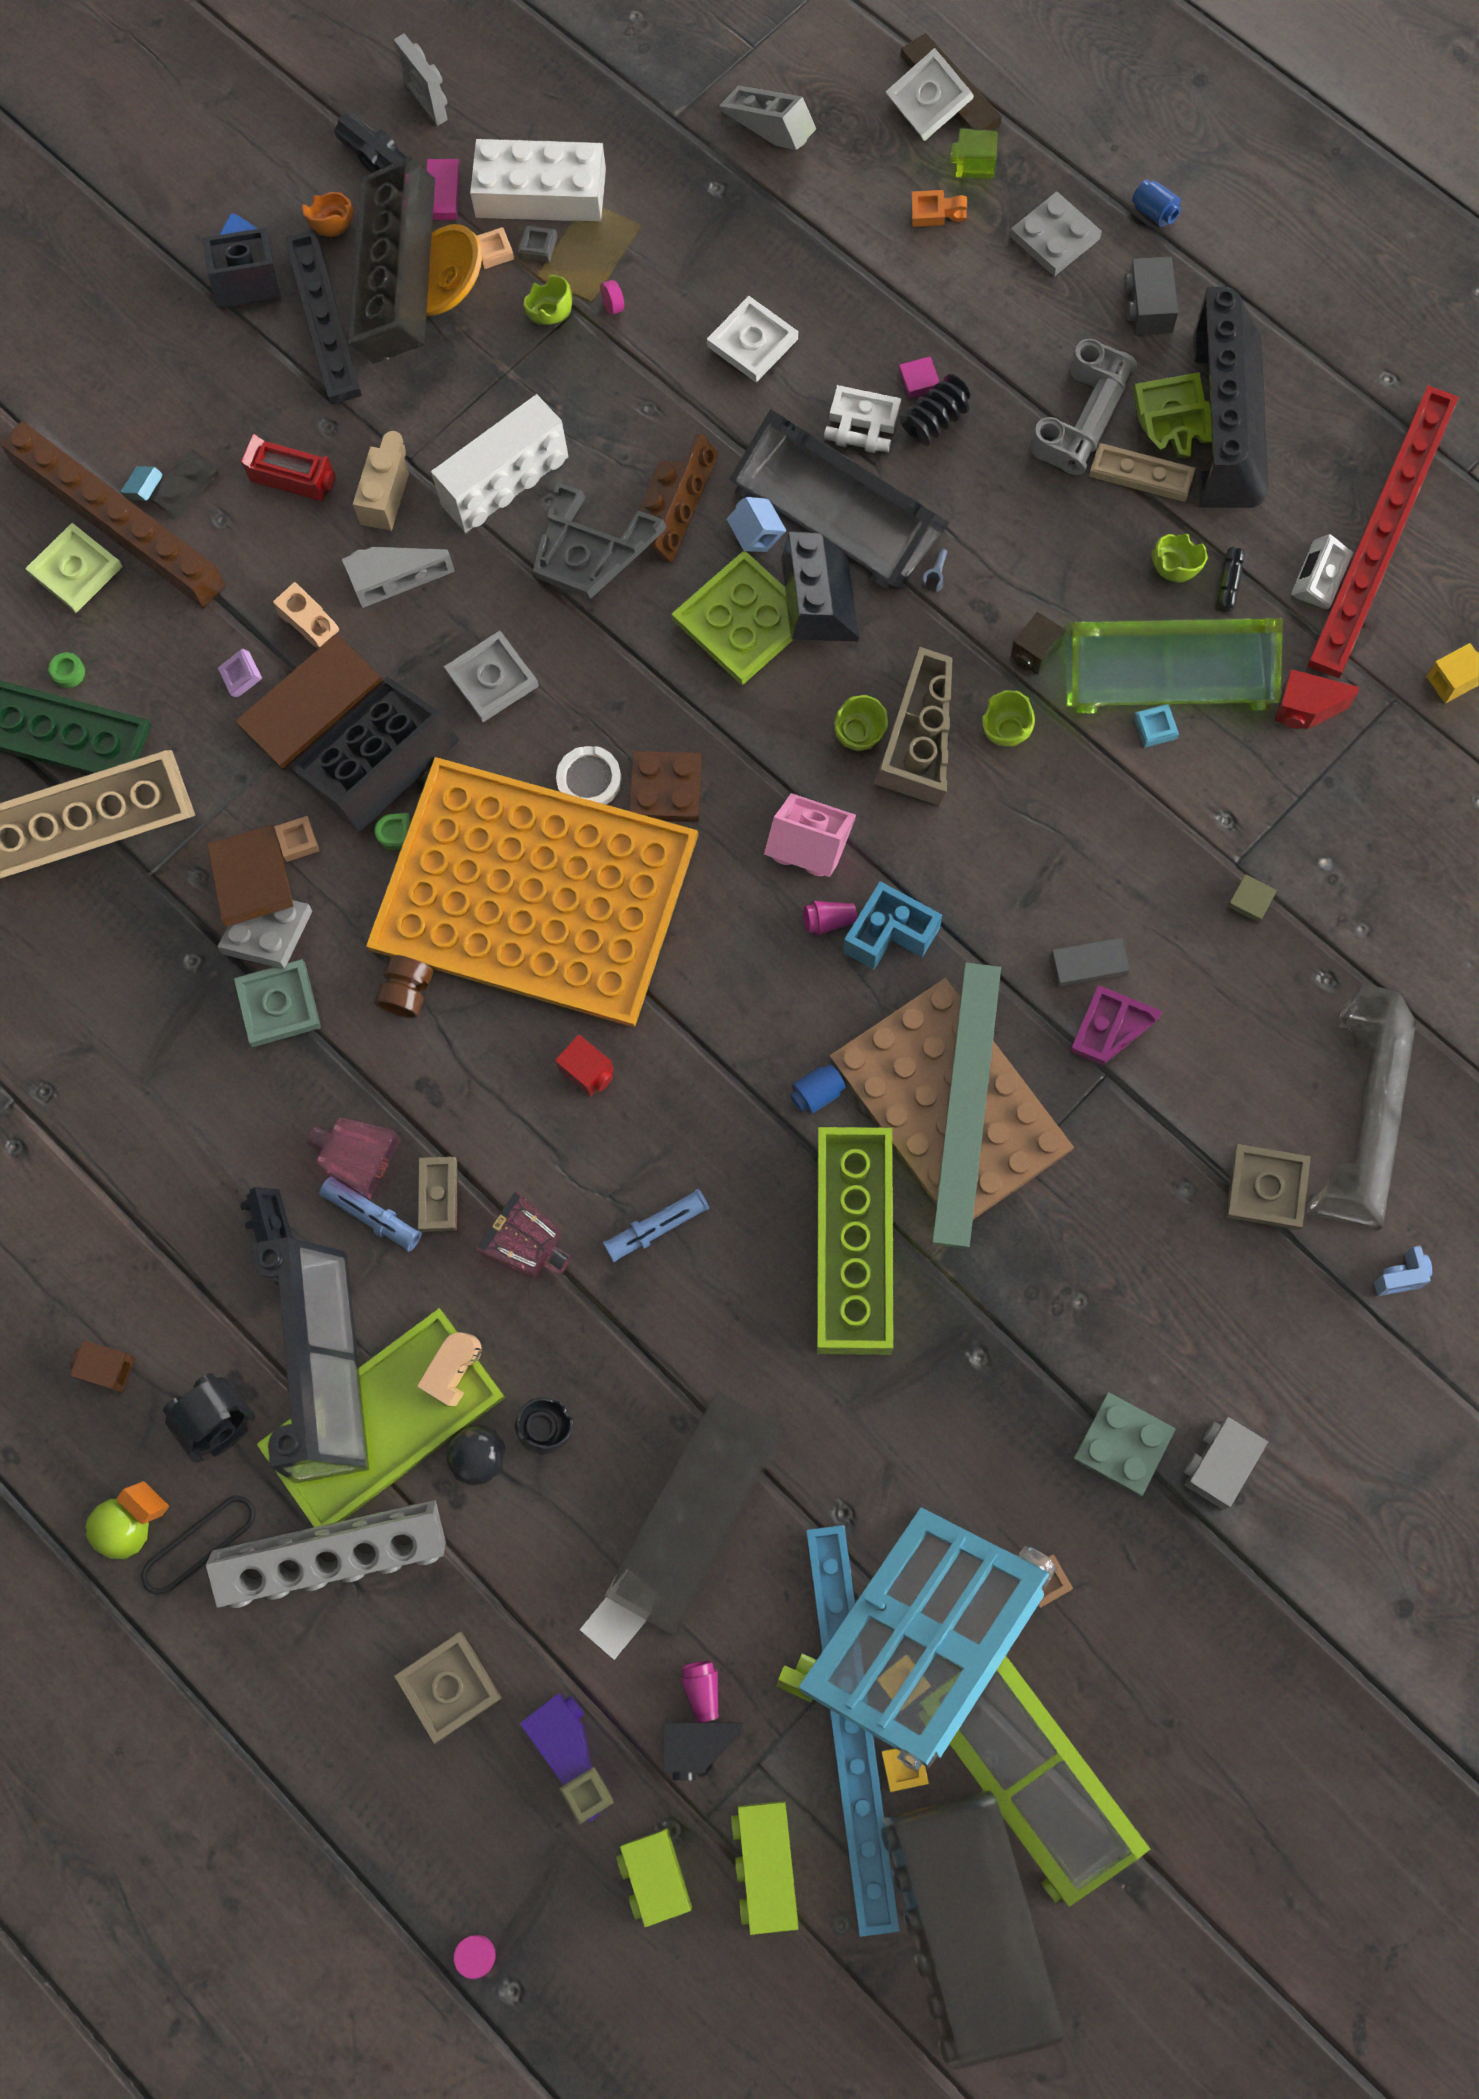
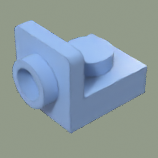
[1374,1246,1432,1296]

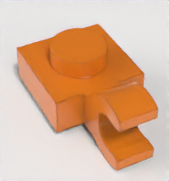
[912,190,967,227]

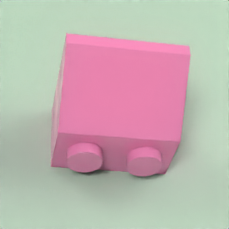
[764,793,856,877]

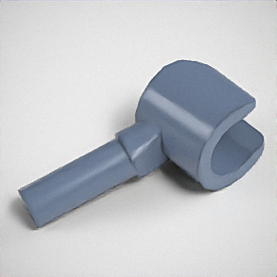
[923,549,947,592]

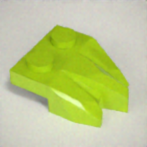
[1132,372,1212,459]

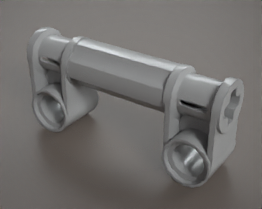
[1030,339,1137,475]

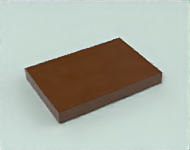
[208,824,294,927]

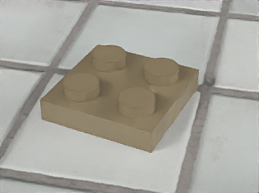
[1226,1144,1311,1230]
[394,1632,502,1744]

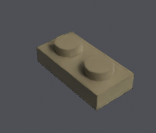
[418,1157,457,1232]

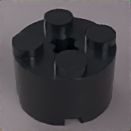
[163,1373,255,1462]

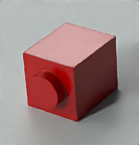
[555,1035,614,1097]

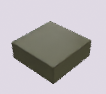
[1228,874,1277,923]
[559,1767,614,1825]

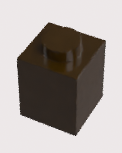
[1010,611,1065,675]

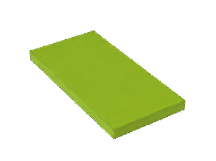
[257,1308,505,1527]

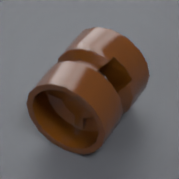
[374,955,434,1019]

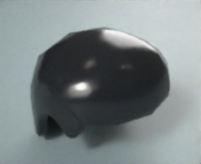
[514,1397,574,1455]
[447,1425,505,1486]

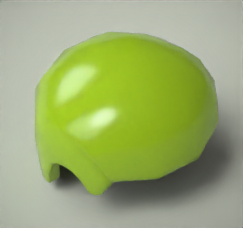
[523,275,572,326]
[1151,534,1208,583]
[982,690,1035,747]
[833,695,888,751]
[85,1499,149,1559]

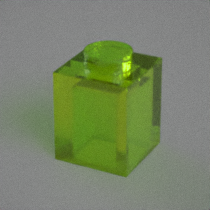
[951,129,998,179]

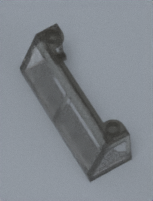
[1306,984,1416,1230]

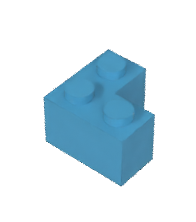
[844,881,942,970]

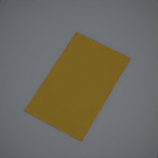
[537,207,642,302]

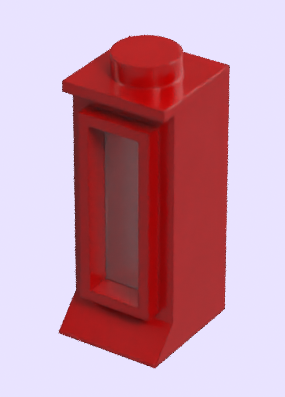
[241,434,335,502]

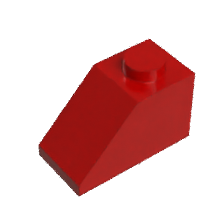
[1275,669,1359,729]

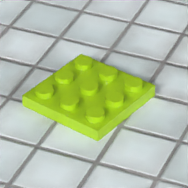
[671,551,793,685]

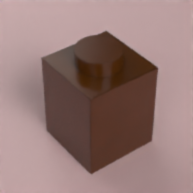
[70,1340,136,1393]

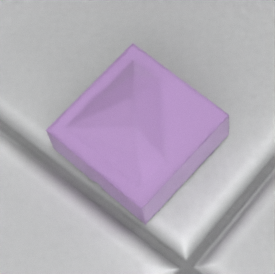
[218,649,262,698]

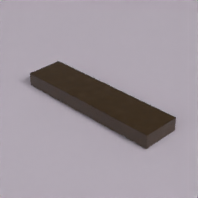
[900,33,1002,139]

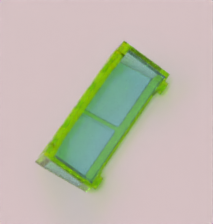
[1064,618,1283,713]

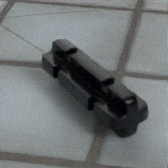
[1216,547,1245,612]

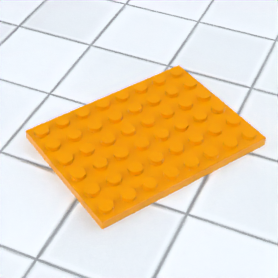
[366,757,698,1028]

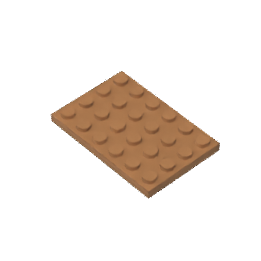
[829,977,1074,1220]

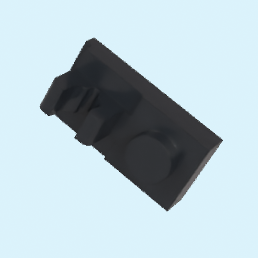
[240,1187,292,1243]

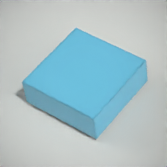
[120,466,163,501]
[1134,704,1179,748]

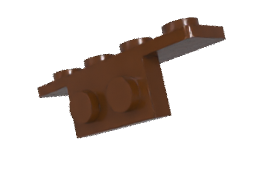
[639,434,718,563]

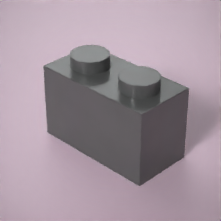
[1124,257,1178,334]

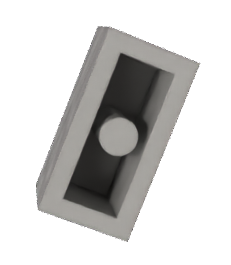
[1184,1417,1268,1510]

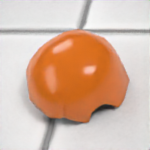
[302,192,354,238]

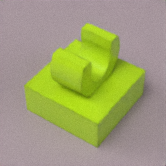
[776,1653,816,1703]

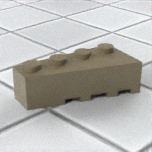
[874,647,952,806]

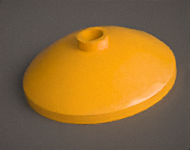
[402,224,482,316]

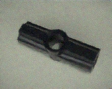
[334,113,421,190]

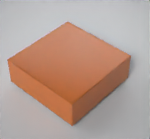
[116,1481,170,1524]

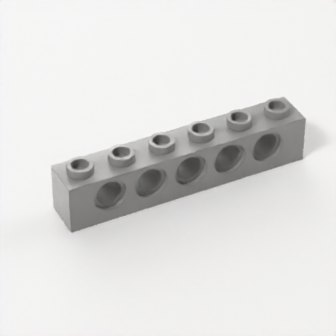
[206,1500,446,1608]

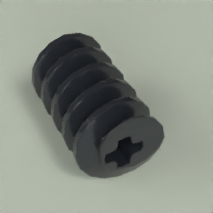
[899,374,970,446]

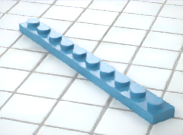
[807,1525,900,1937]

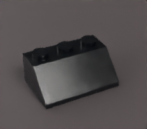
[781,532,859,642]

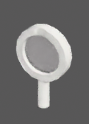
[556,746,622,805]

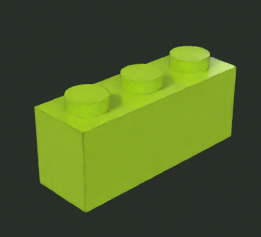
[731,1801,798,1935]

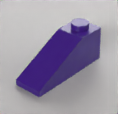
[520,1694,599,1822]

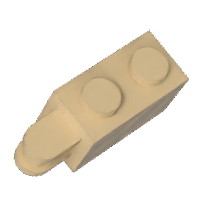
[353,431,409,531]

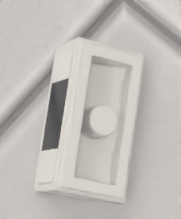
[1291,534,1353,610]

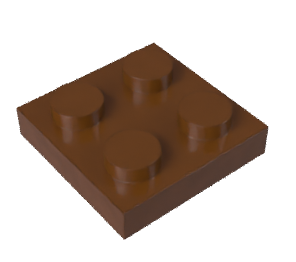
[630,751,702,822]

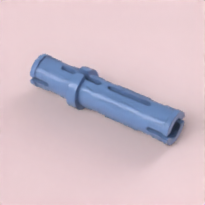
[319,1176,422,1252]
[602,1189,709,1262]

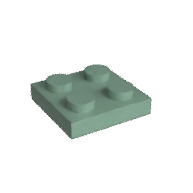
[234,959,321,1047]
[1073,1392,1176,1497]

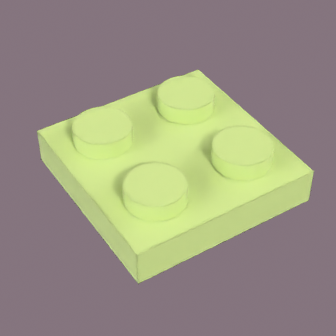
[25,523,123,613]

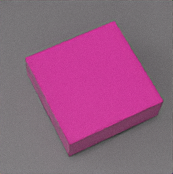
[899,357,939,398]

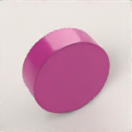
[600,280,624,315]
[454,1934,496,1979]

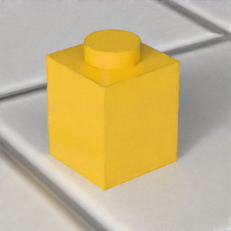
[1426,643,1479,704]

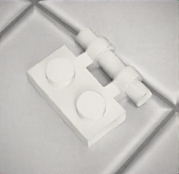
[824,385,901,453]

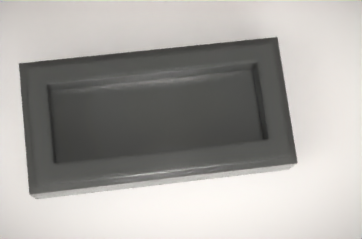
[1051,937,1130,987]

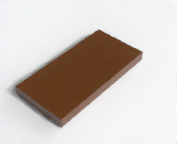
[235,633,383,770]

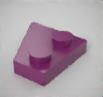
[1070,985,1163,1065]

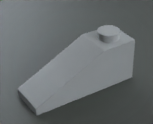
[719,85,816,150]
[342,547,455,608]

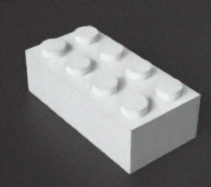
[470,139,606,222]
[431,394,568,533]

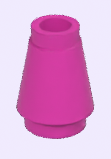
[803,901,857,936]
[680,1660,719,1722]

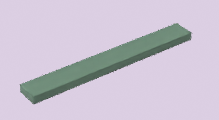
[932,963,1001,1249]

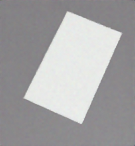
[580,1570,664,1660]

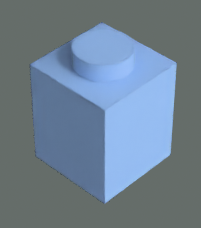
[727,497,786,552]

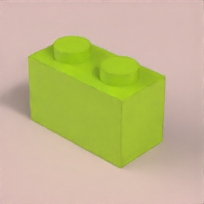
[616,1828,692,1927]

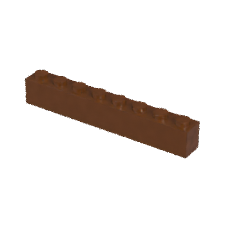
[0,421,226,609]

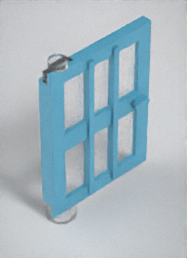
[799,1507,1057,1772]

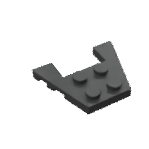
[533,482,667,599]

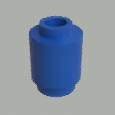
[1132,179,1181,227]
[790,1064,846,1115]

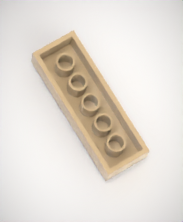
[0,750,196,879]

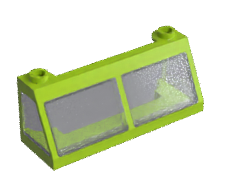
[918,1656,1150,1907]

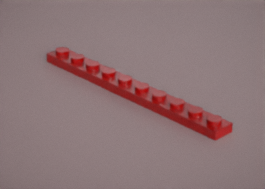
[1307,385,1459,679]

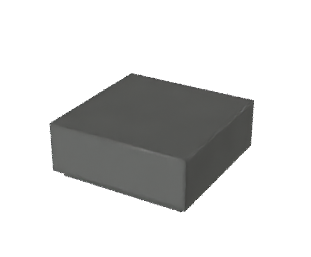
[517,225,558,263]

